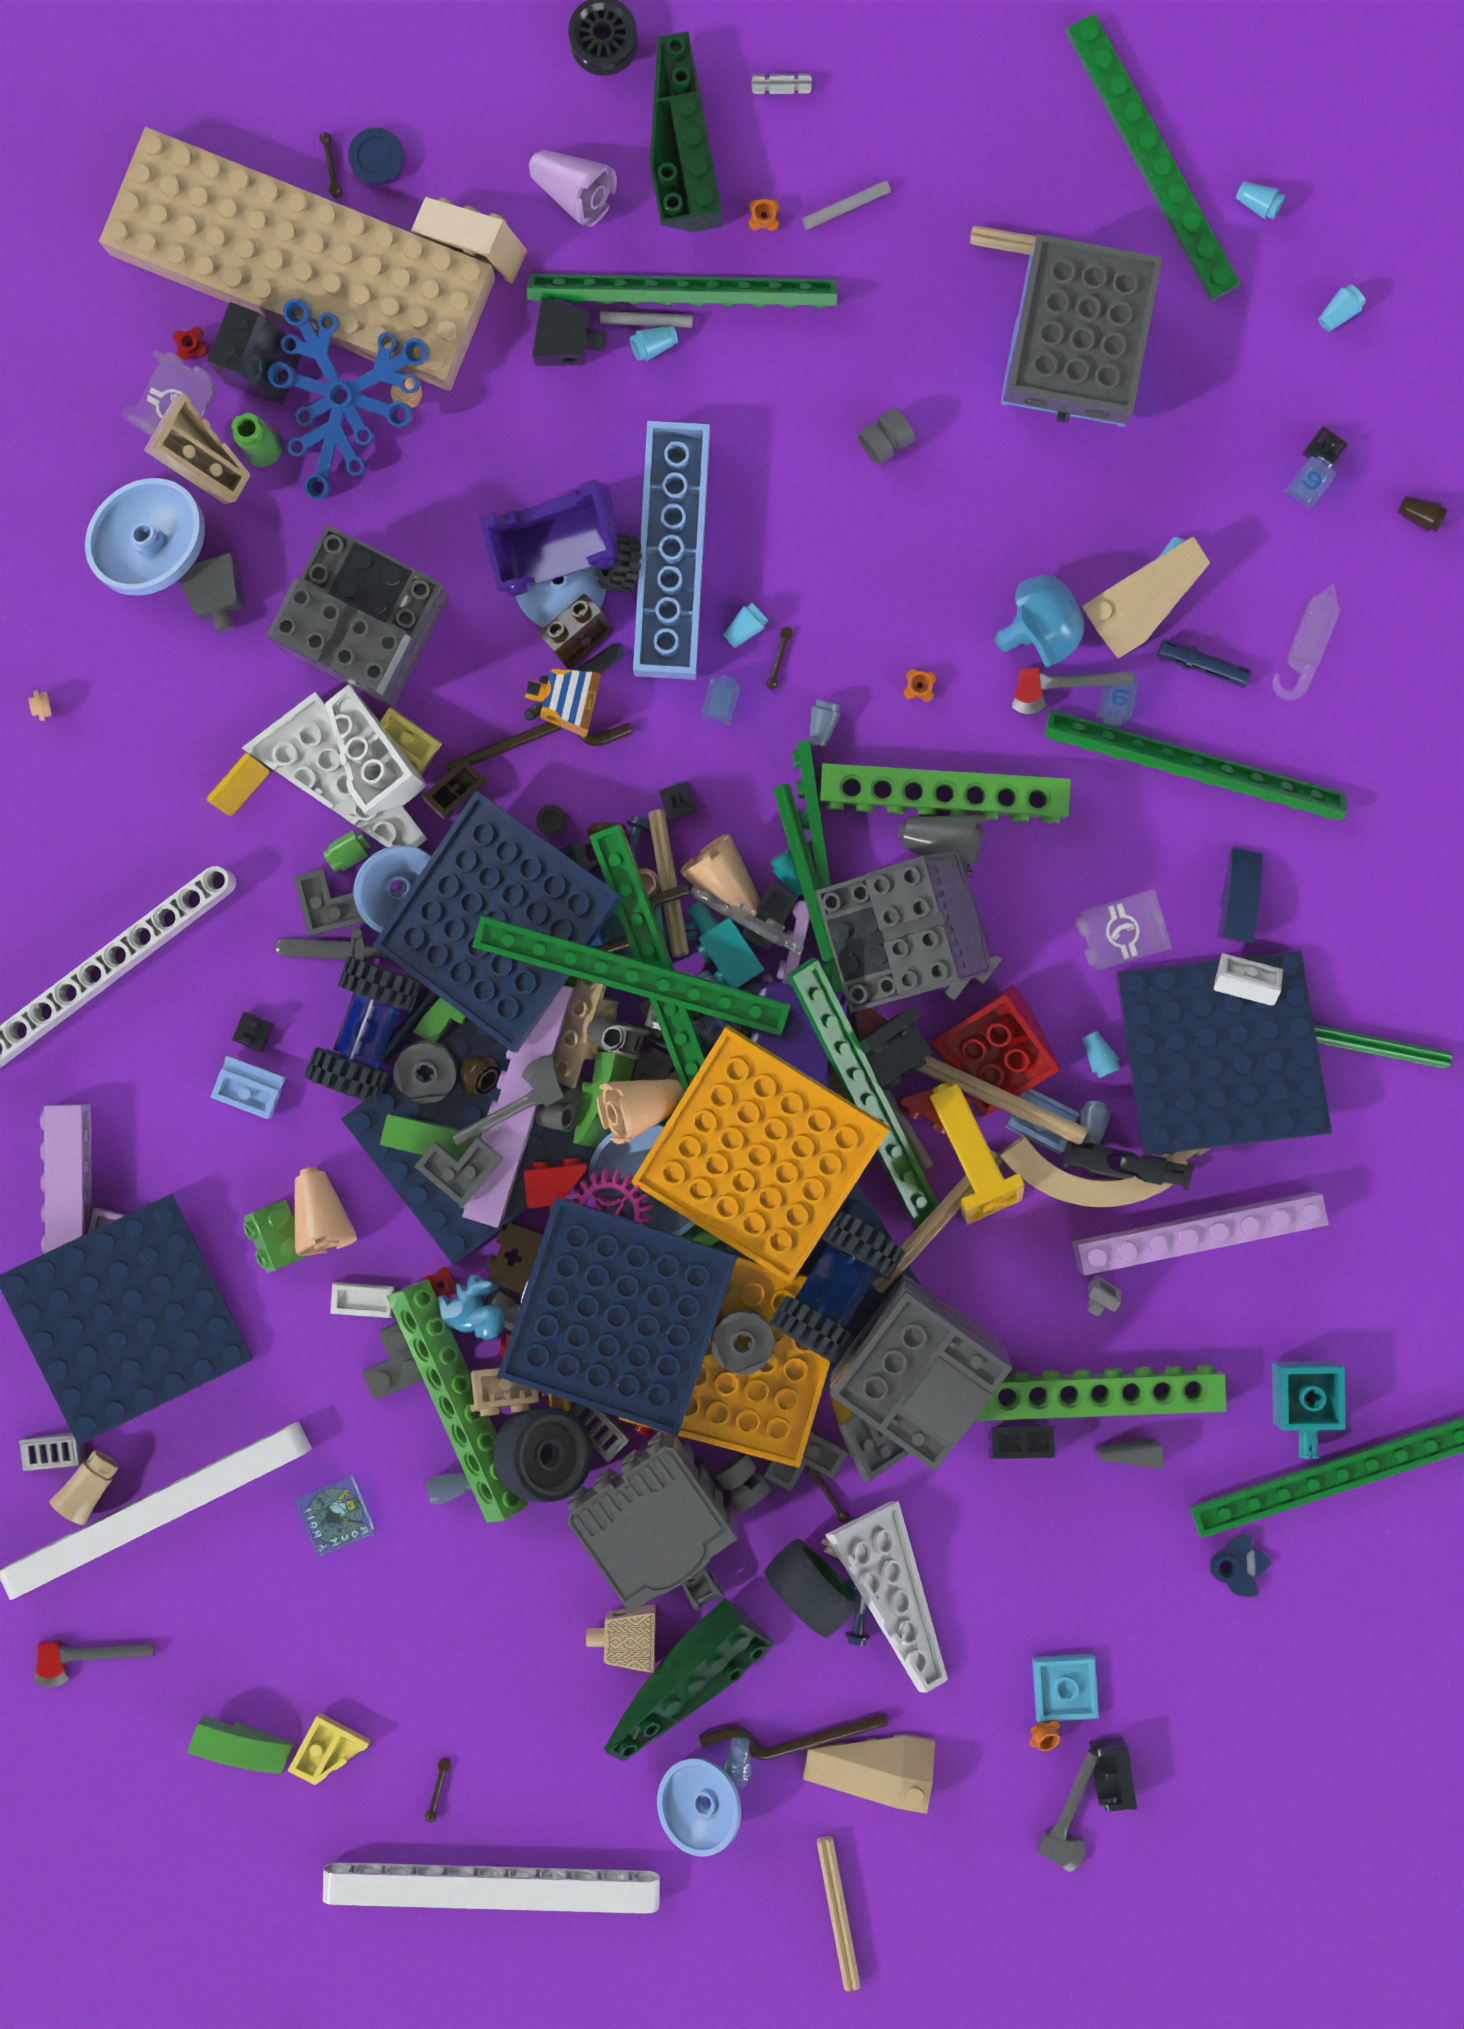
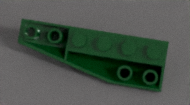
[650,31,722,232]
[604,1598,774,1762]

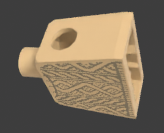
[586,1605,656,1673]

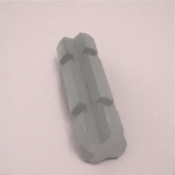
[752,73,812,94]

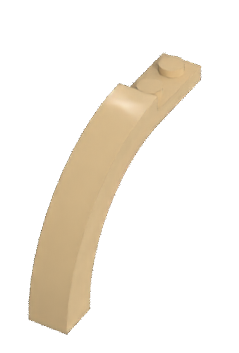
[997,1136,1211,1207]

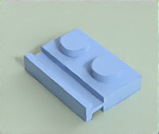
[210,1055,287,1119]
[1005,1088,1080,1155]

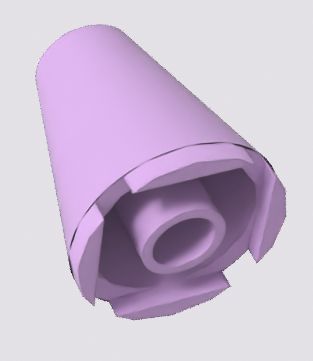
[529,149,617,227]

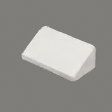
[1214,953,1283,1005]

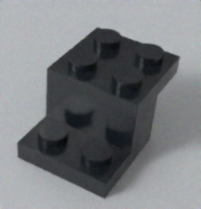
[858,1005,933,1091]

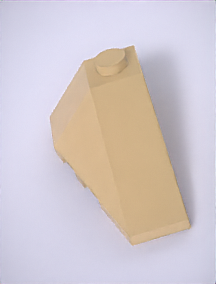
[1082,536,1210,659]
[803,1734,935,1814]

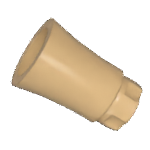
[49,1450,119,1525]

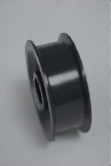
[568,0,637,76]

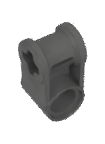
[586,1017,650,1060]
[682,1565,724,1612]

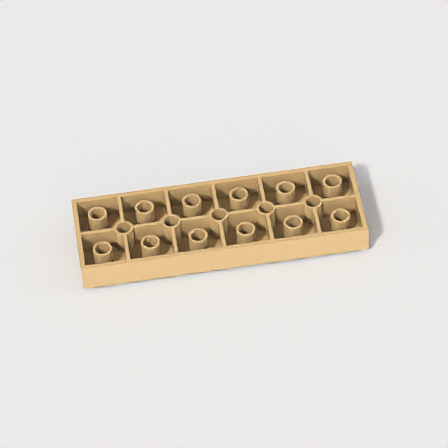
[99,127,496,392]

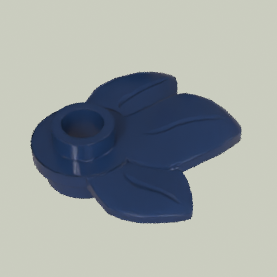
[1209,1535,1272,1597]

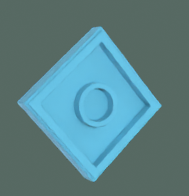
[1032,1653,1099,1722]

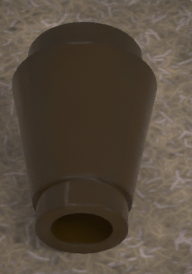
[1397,495,1448,532]

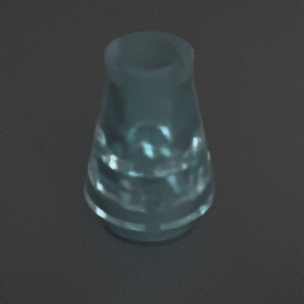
[723,1736,752,1788]

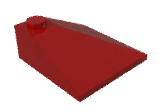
[932,984,1061,1116]

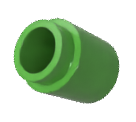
[323,830,371,873]

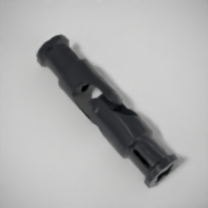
[1063,1140,1193,1190]

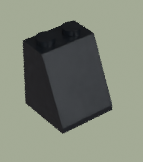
[207,302,302,406]

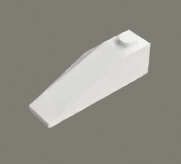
[325,684,428,815]

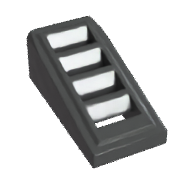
[1095,1438,1165,1469]

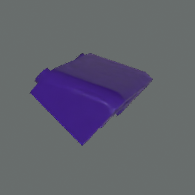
[479,479,619,596]
[750,982,856,1094]

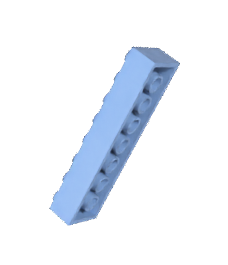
[633,421,710,680]

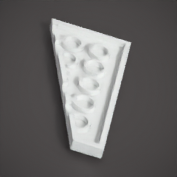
[242,692,429,848]
[825,1501,948,1693]

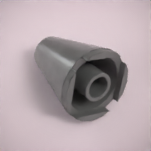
[898,815,986,877]

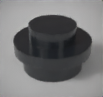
[536,805,567,836]

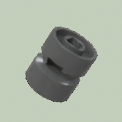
[857,407,916,466]
[714,1453,771,1512]

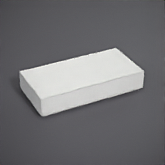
[330,1282,396,1318]

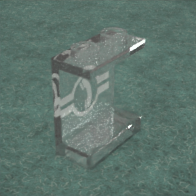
[120,350,217,436]
[1076,889,1172,971]

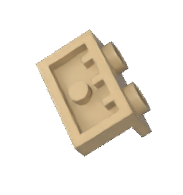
[470,1368,539,1417]

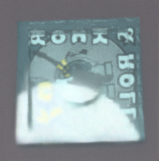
[294,1475,376,1558]

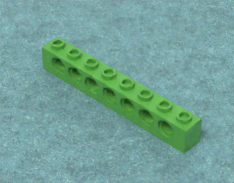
[819,763,1071,824]
[386,1279,529,1523]
[976,1364,1227,1421]

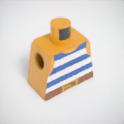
[525,669,601,737]

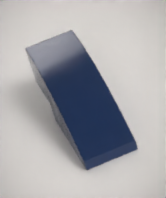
[1217,848,1263,944]

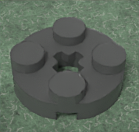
[393,1040,457,1104]
[711,1310,775,1375]

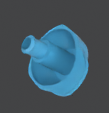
[995,575,1084,668]

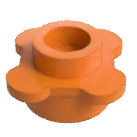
[749,199,779,231]
[903,669,936,702]
[1029,1720,1060,1751]

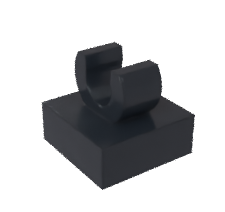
[1302,426,1348,472]
[659,781,697,821]
[560,841,599,871]
[232,1012,275,1052]

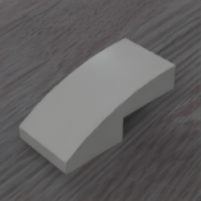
[942,955,1002,1001]

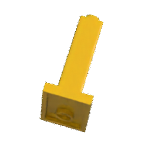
[930,1082,1025,1225]

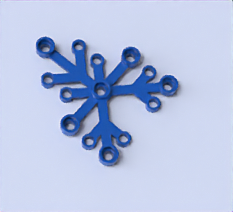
[268,299,430,500]

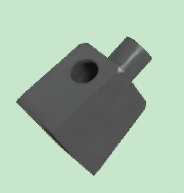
[178,553,244,633]

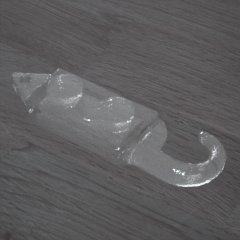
[1272,584,1342,700]
[691,887,804,954]

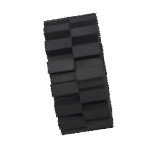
[596,533,642,593]

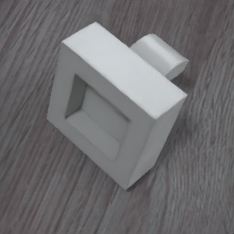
[1087,1274,1121,1317]

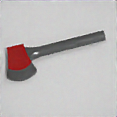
[1011,668,1136,715]
[33,1640,156,1688]

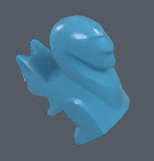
[438,1275,505,1340]

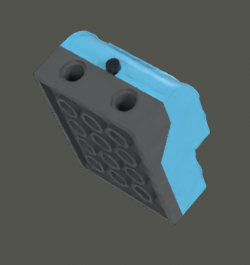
[1001,234,1163,427]

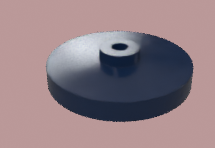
[348,127,404,186]

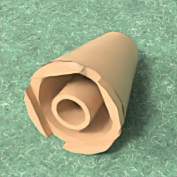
[680,834,761,921]
[597,1079,684,1144]
[295,1167,357,1256]

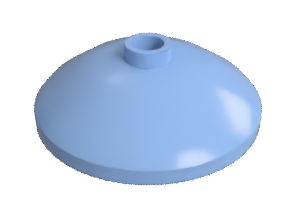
[516,566,606,628]
[353,845,432,933]
[657,1758,741,1857]

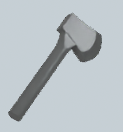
[452,1058,565,1146]
[1037,1749,1099,1872]

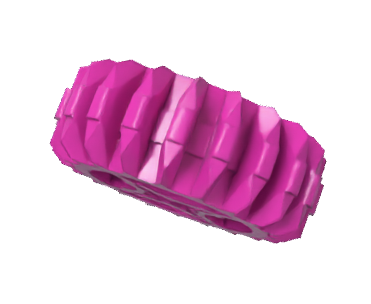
[571,1169,653,1224]

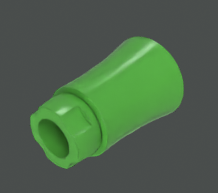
[231,412,283,467]

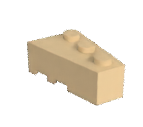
[411,197,527,284]
[144,393,251,504]

